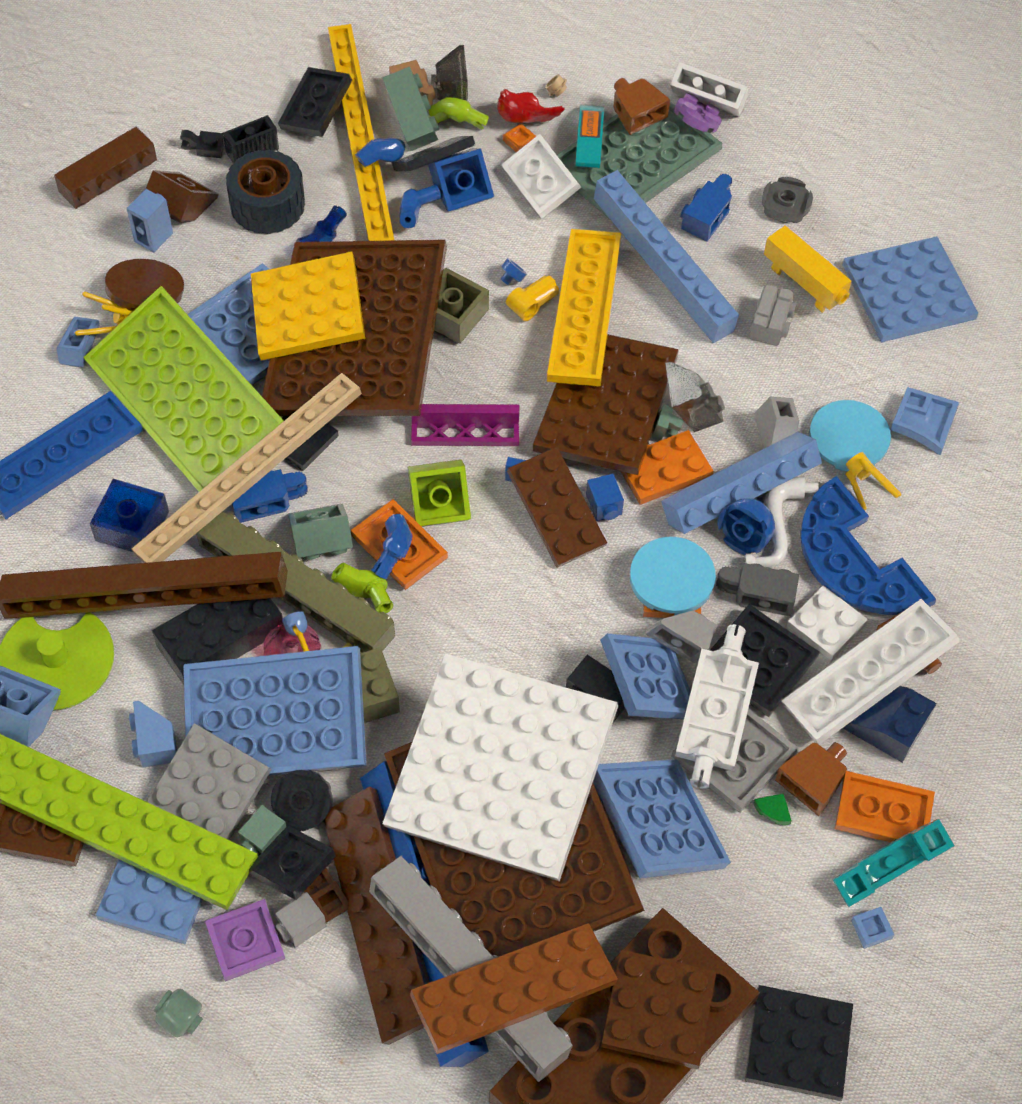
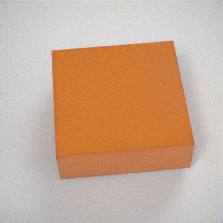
[503,123,536,152]

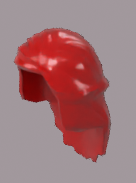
[497,89,565,123]

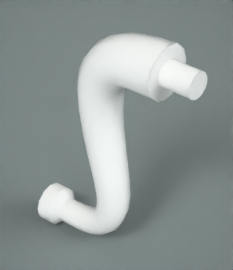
[745,477,818,568]

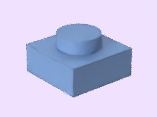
[851,907,894,949]

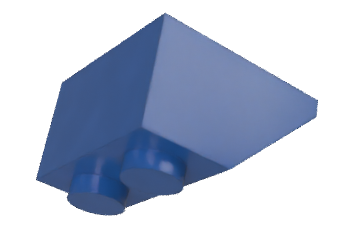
[428,148,494,212]

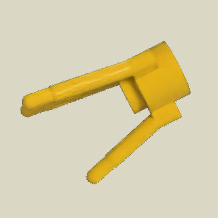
[75,292,136,336]
[845,452,901,510]

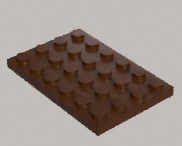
[533,334,679,475]

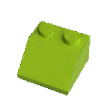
[407,459,471,526]

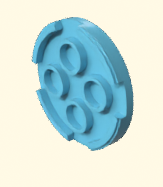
[809,400,891,472]
[630,537,716,615]

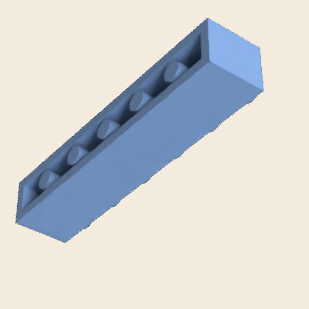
[661,431,822,534]

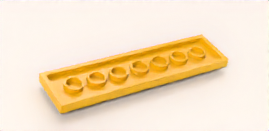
[547,229,621,386]

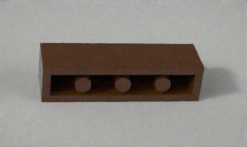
[54,126,157,209]

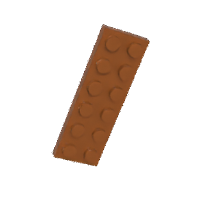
[410,923,618,1054]

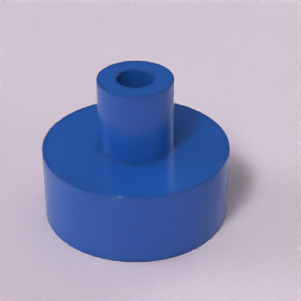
[501,258,527,285]

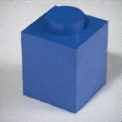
[586,474,624,521]

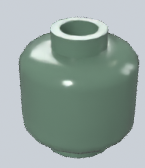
[153,989,203,1037]

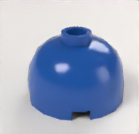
[718,498,775,555]

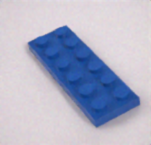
[0,391,143,519]

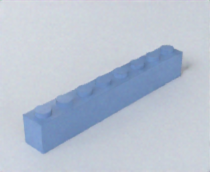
[594,170,739,343]

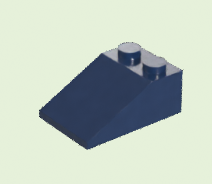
[843,686,937,763]

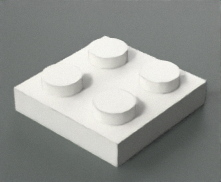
[786,585,868,661]

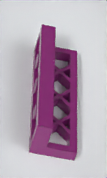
[411,404,520,446]

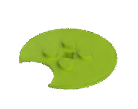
[0,612,114,710]

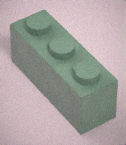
[383,66,439,151]

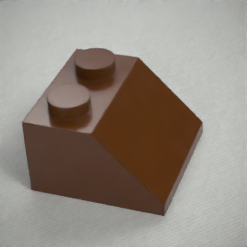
[146,170,219,223]

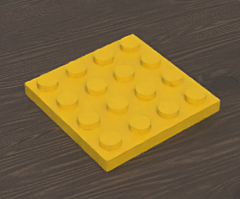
[251,252,365,361]

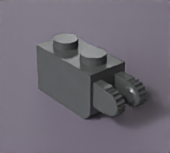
[716,563,800,617]

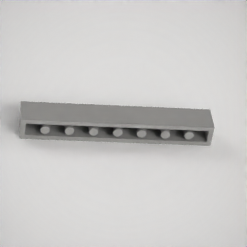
[369,856,573,1082]

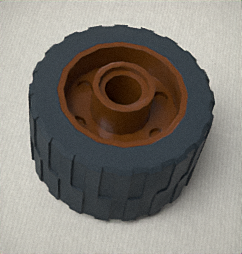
[226,150,305,234]

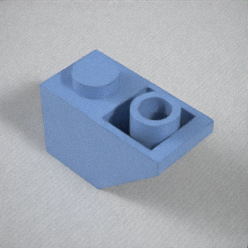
[129,701,177,767]

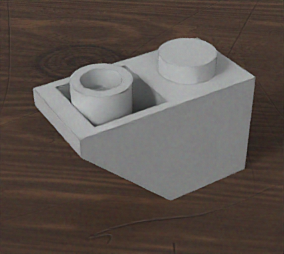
[754,396,799,449]

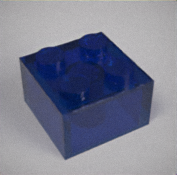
[90,479,169,552]

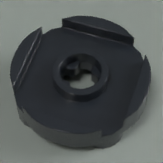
[271,770,333,831]

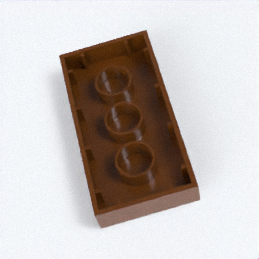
[489,908,760,1104]

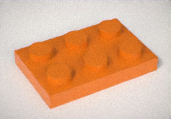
[620,430,714,505]
[351,499,448,590]
[834,771,935,843]

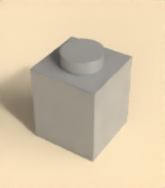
[275,892,326,948]

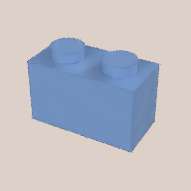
[127,189,173,253]

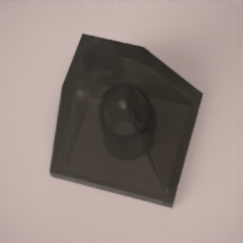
[431,45,468,101]

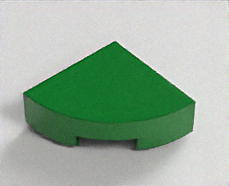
[753,794,792,826]

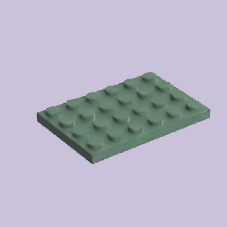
[557,102,722,220]

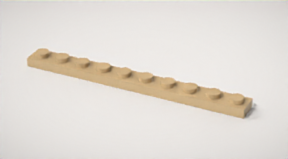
[132,373,362,563]

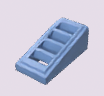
[56,317,100,367]

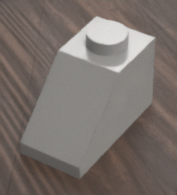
[646,611,716,662]

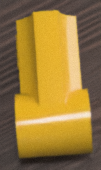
[506,275,559,321]

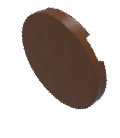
[105,259,184,311]

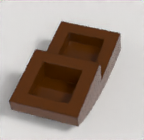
[303,868,349,923]

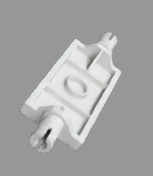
[675,624,759,789]

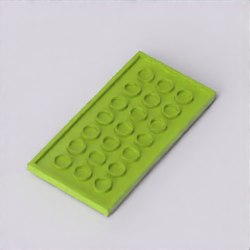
[83,286,284,492]

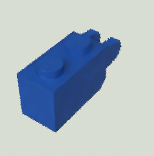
[680,173,732,242]
[232,469,308,523]

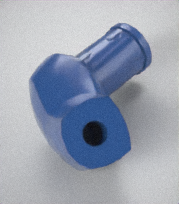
[355,138,406,168]
[400,184,441,228]
[371,514,413,579]

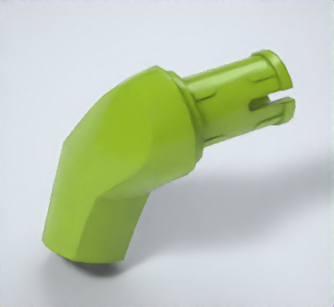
[428,97,489,130]
[331,563,394,613]

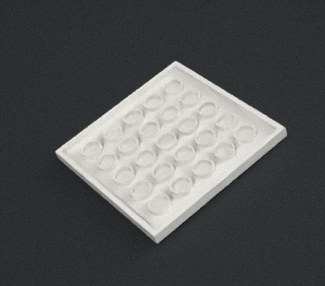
[382,654,618,881]

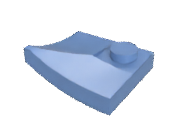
[891,387,959,455]

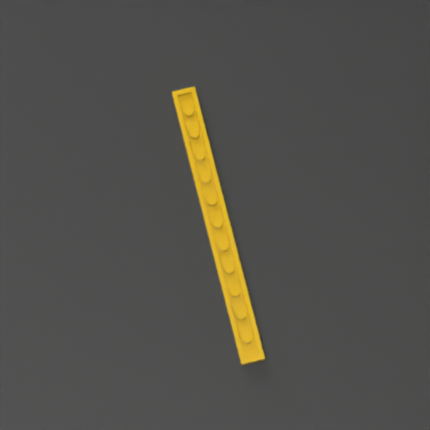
[328,24,394,241]

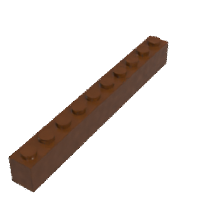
[0,552,288,619]

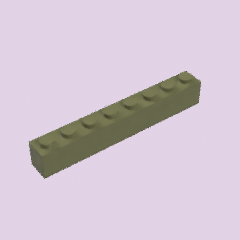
[196,511,395,653]

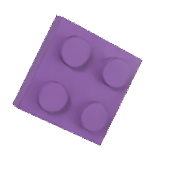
[205,899,285,982]

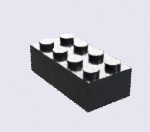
[152,598,285,685]

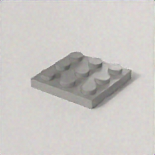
[671,708,798,813]
[147,723,272,840]

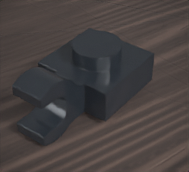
[180,130,224,158]

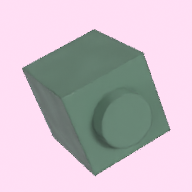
[238,805,286,857]

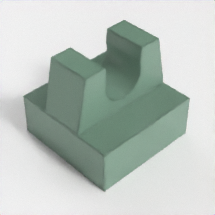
[650,404,684,442]

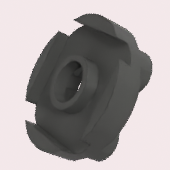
[762,177,813,223]

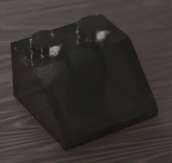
[665,362,725,432]

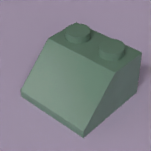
[288,503,353,560]

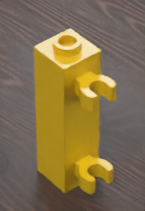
[764,225,852,313]

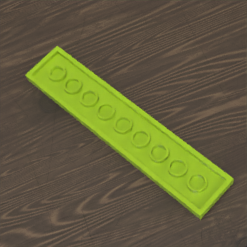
[0,734,258,910]

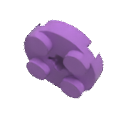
[674,93,722,133]

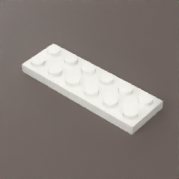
[782,599,960,745]

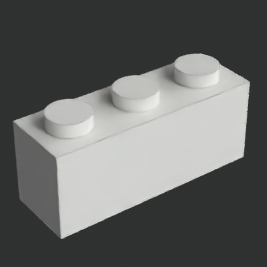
[670,62,748,117]

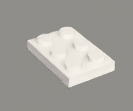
[501,134,581,218]

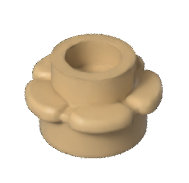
[545,74,567,97]

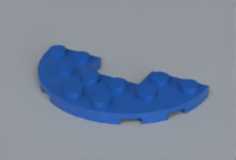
[800,476,936,615]

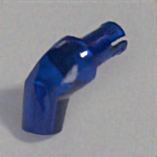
[296,205,347,242]

